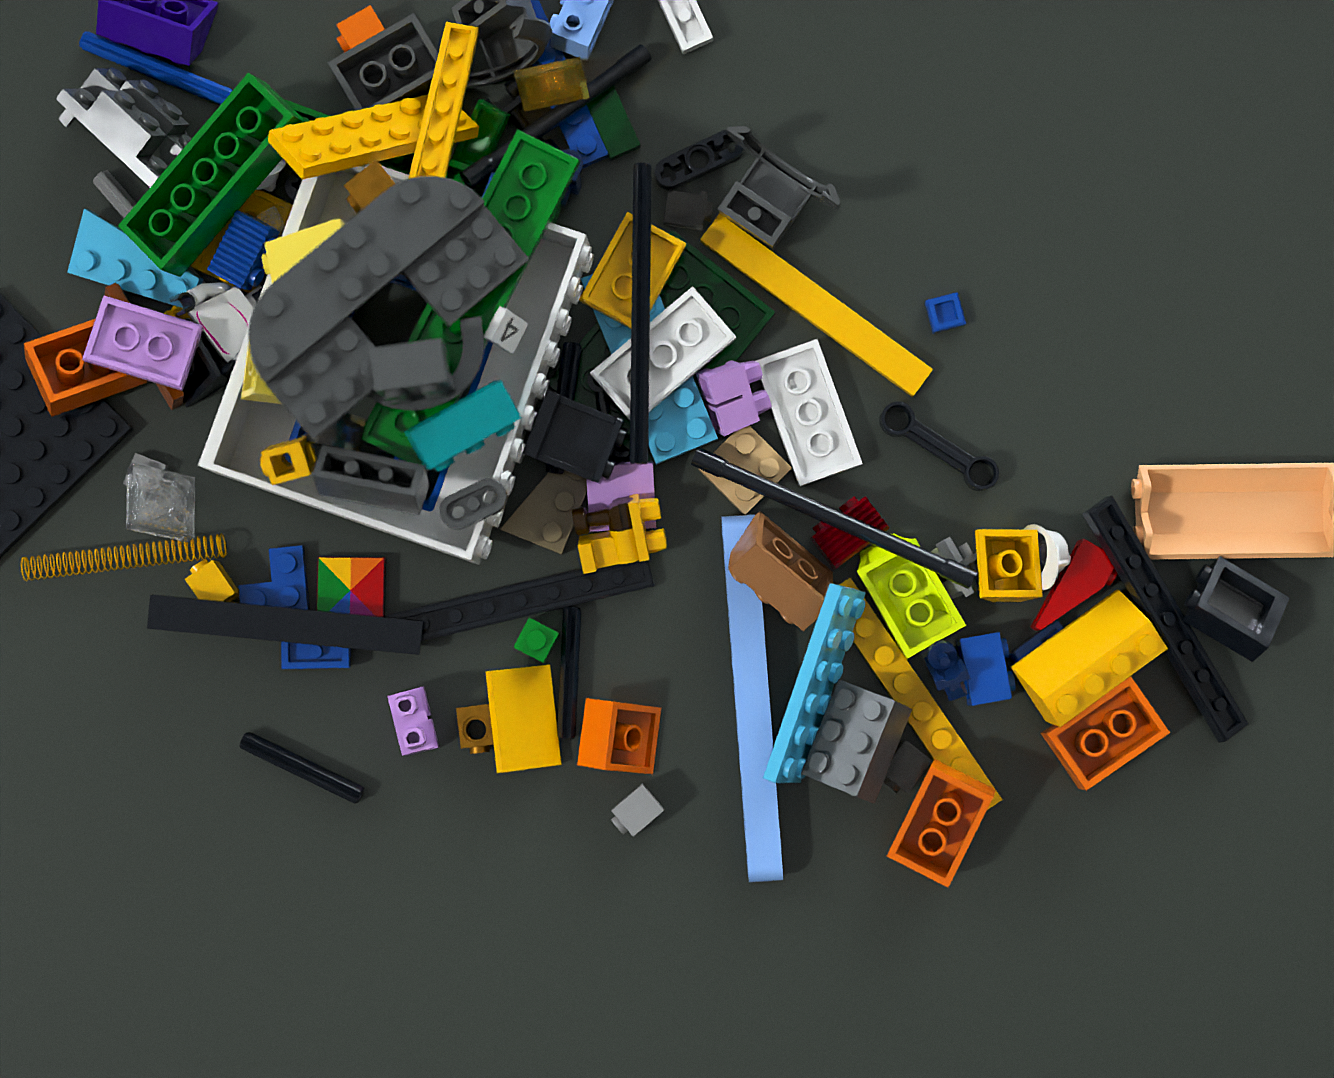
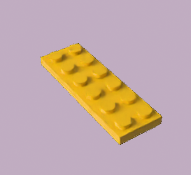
[268,94,479,180]

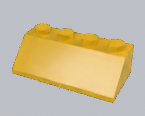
[1011,590,1168,727]

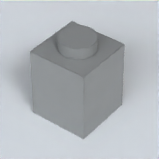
[611,783,664,837]

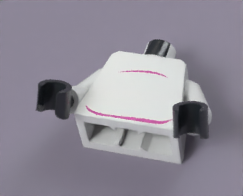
[170,282,263,374]

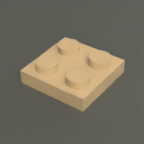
[698,425,792,515]

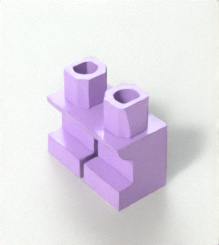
[696,360,772,436]
[387,686,440,756]

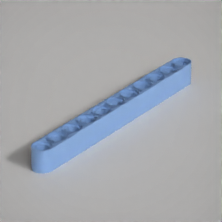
[721,514,783,883]

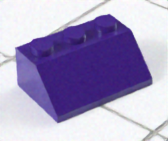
[96,0,218,66]

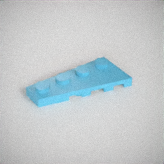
[67,209,203,308]

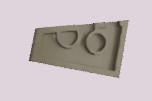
[500,470,587,555]

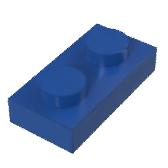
[281,642,351,669]

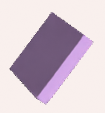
[587,461,656,532]

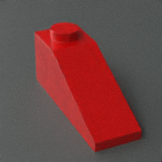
[1030,539,1117,631]

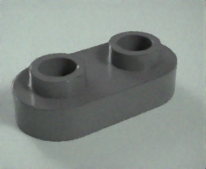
[439,479,507,530]

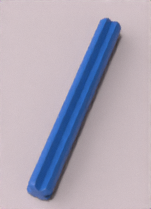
[79,31,233,105]

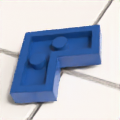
[238,545,310,609]

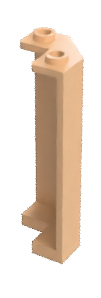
[1131,463,1334,560]

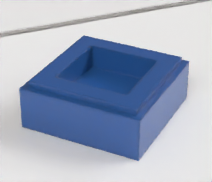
[924,292,966,334]

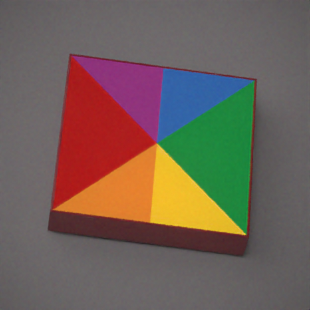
[316,557,386,617]

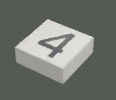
[484,306,529,354]

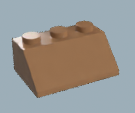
[728,511,833,631]

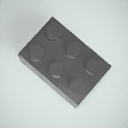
[327,13,438,111]
[801,679,912,804]

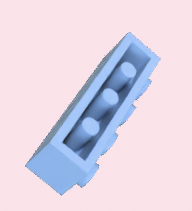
[549,0,614,61]

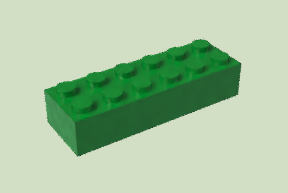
[118,72,306,277]

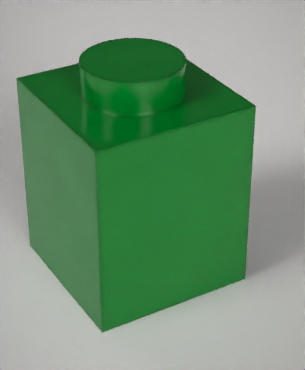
[513,618,561,664]

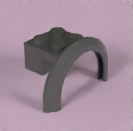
[451,0,552,89]
[717,126,840,251]
[367,316,484,411]

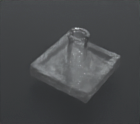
[126,463,195,542]

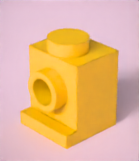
[260,434,318,485]

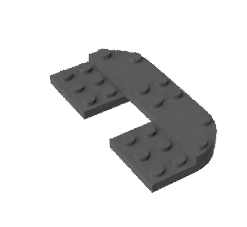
[248,176,529,440]

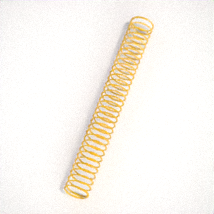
[21,533,226,582]

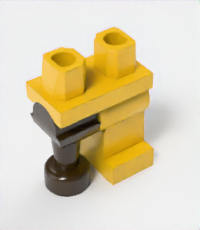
[572,494,667,574]

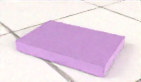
[82,296,204,391]

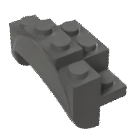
[56,67,192,187]

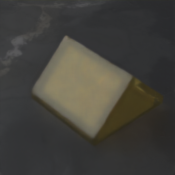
[514,57,590,112]

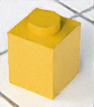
[185,559,239,602]

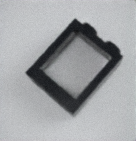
[1183,556,1289,662]

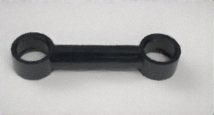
[880,402,999,491]

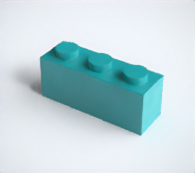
[404,380,522,472]

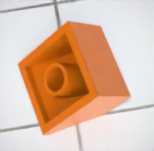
[577,698,662,774]

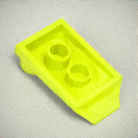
[857,533,966,659]

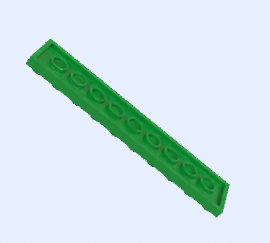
[358,130,580,465]

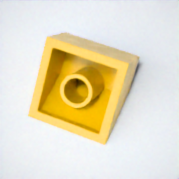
[975,529,1043,602]

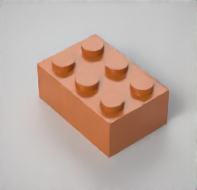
[24,319,147,417]
[1040,676,1170,791]
[887,759,996,887]

